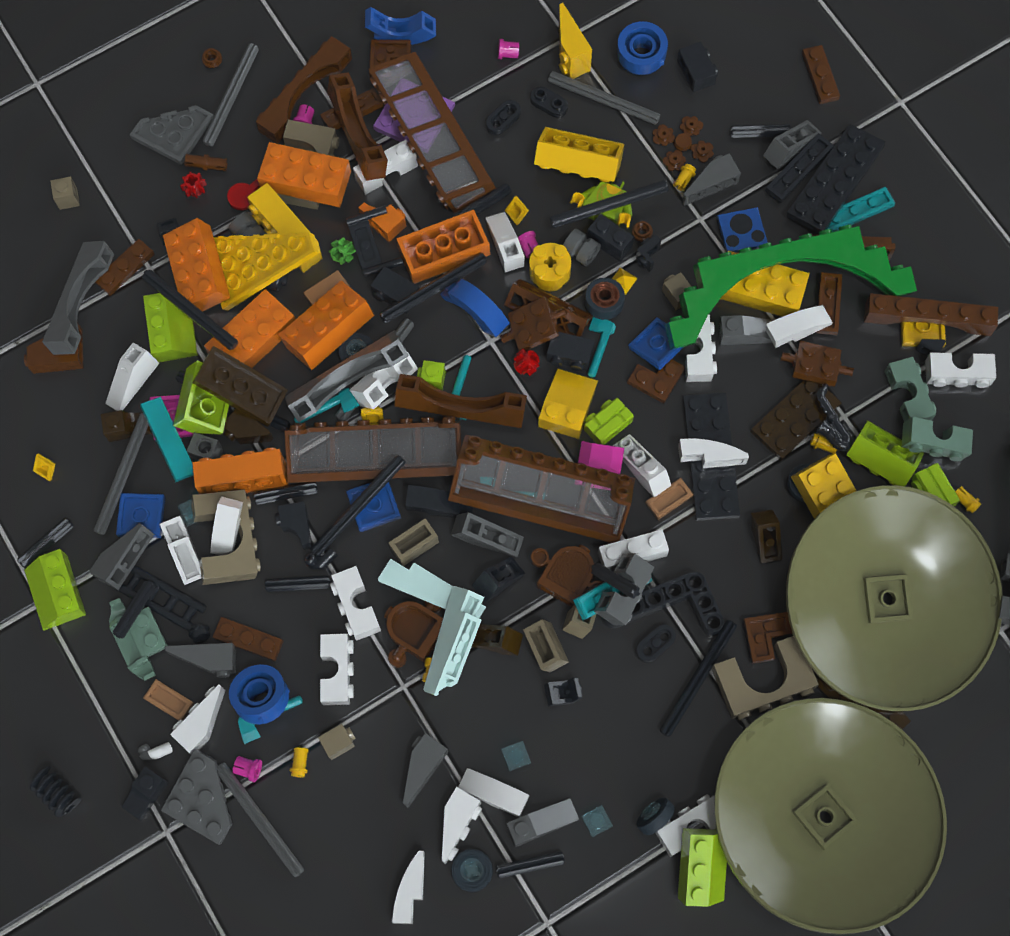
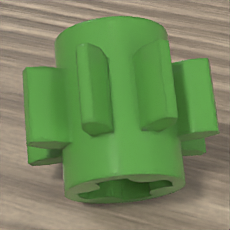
[329,237,356,265]

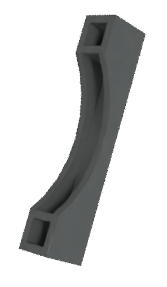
[42,241,114,355]
[285,330,409,422]

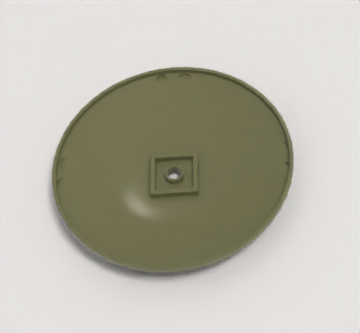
[786,485,1002,711]
[714,698,947,935]

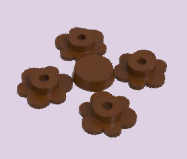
[653,116,714,171]

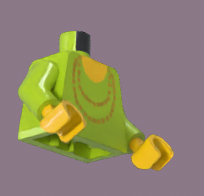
[570,178,633,228]

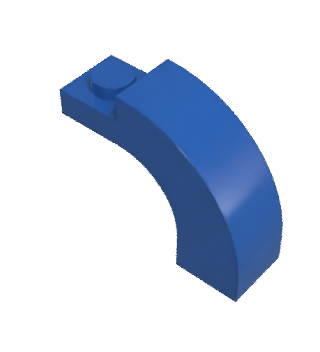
[365,7,436,45]
[440,279,510,337]

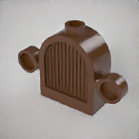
[531,544,603,607]
[384,601,443,668]

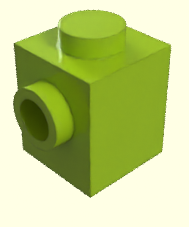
[417,360,446,391]

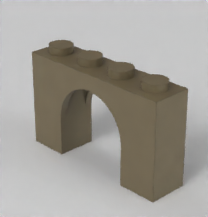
[277,120,339,210]
[191,490,260,585]
[712,636,819,721]

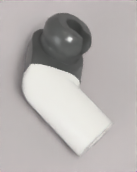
[138,742,173,761]

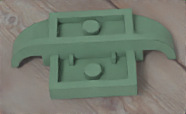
[109,598,167,681]

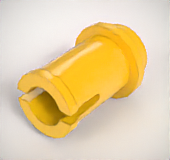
[673,164,696,191]
[810,433,837,454]
[955,486,981,513]
[289,748,309,778]

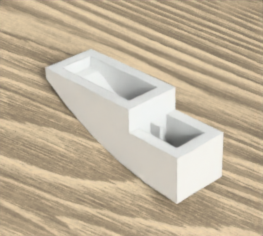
[766,305,833,348]
[678,439,749,468]
[210,497,243,556]
[160,515,201,585]
[458,768,529,818]
[392,851,425,924]

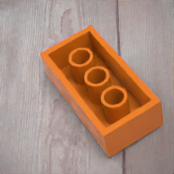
[257,142,351,207]
[397,210,490,284]
[163,218,230,312]
[278,281,374,370]
[204,289,296,368]
[192,448,289,494]

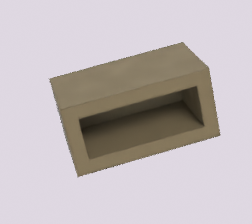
[389,518,439,566]
[523,619,569,672]

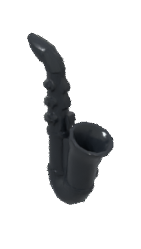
[814,383,852,451]

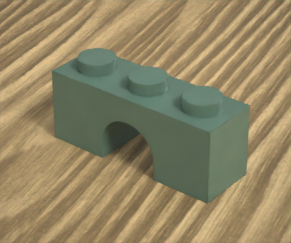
[885,357,936,422]
[901,417,973,461]

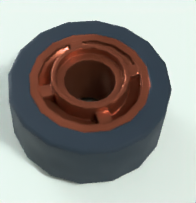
[585,278,625,320]

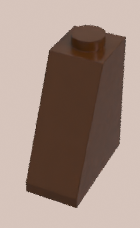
[24,323,84,374]

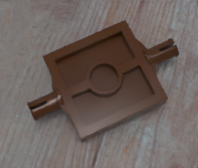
[500,296,568,351]
[780,340,854,387]

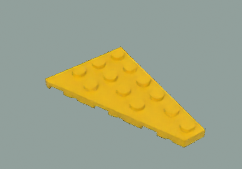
[214,232,320,311]

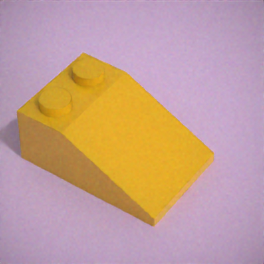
[559,3,592,79]
[538,369,598,439]

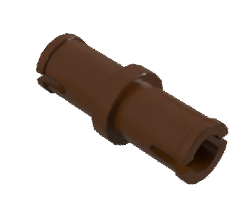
[185,153,228,172]

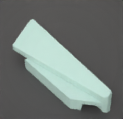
[378,559,486,618]
[423,586,484,696]

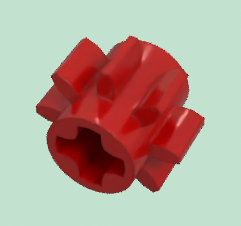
[180,172,207,198]
[513,348,540,376]

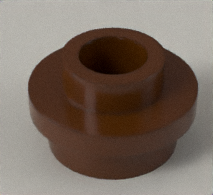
[202,48,222,68]
[632,221,653,242]

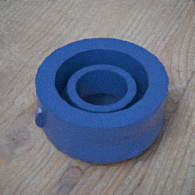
[617,22,668,75]
[229,664,290,725]

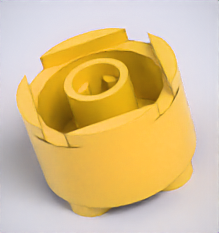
[529,243,571,291]

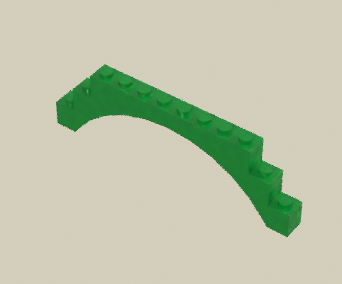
[664,224,917,350]

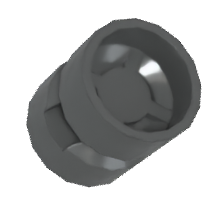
[229,212,267,236]
[563,228,601,267]

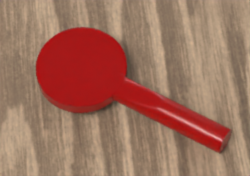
[227,179,260,210]

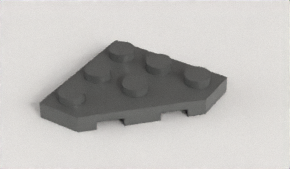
[130,105,214,165]
[161,749,233,845]

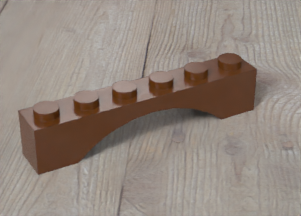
[256,36,352,144]
[328,72,388,181]
[864,293,998,336]
[395,374,527,428]

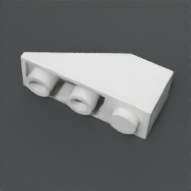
[485,212,524,272]
[105,343,159,411]
[613,434,671,497]
[170,685,225,755]
[442,787,482,864]

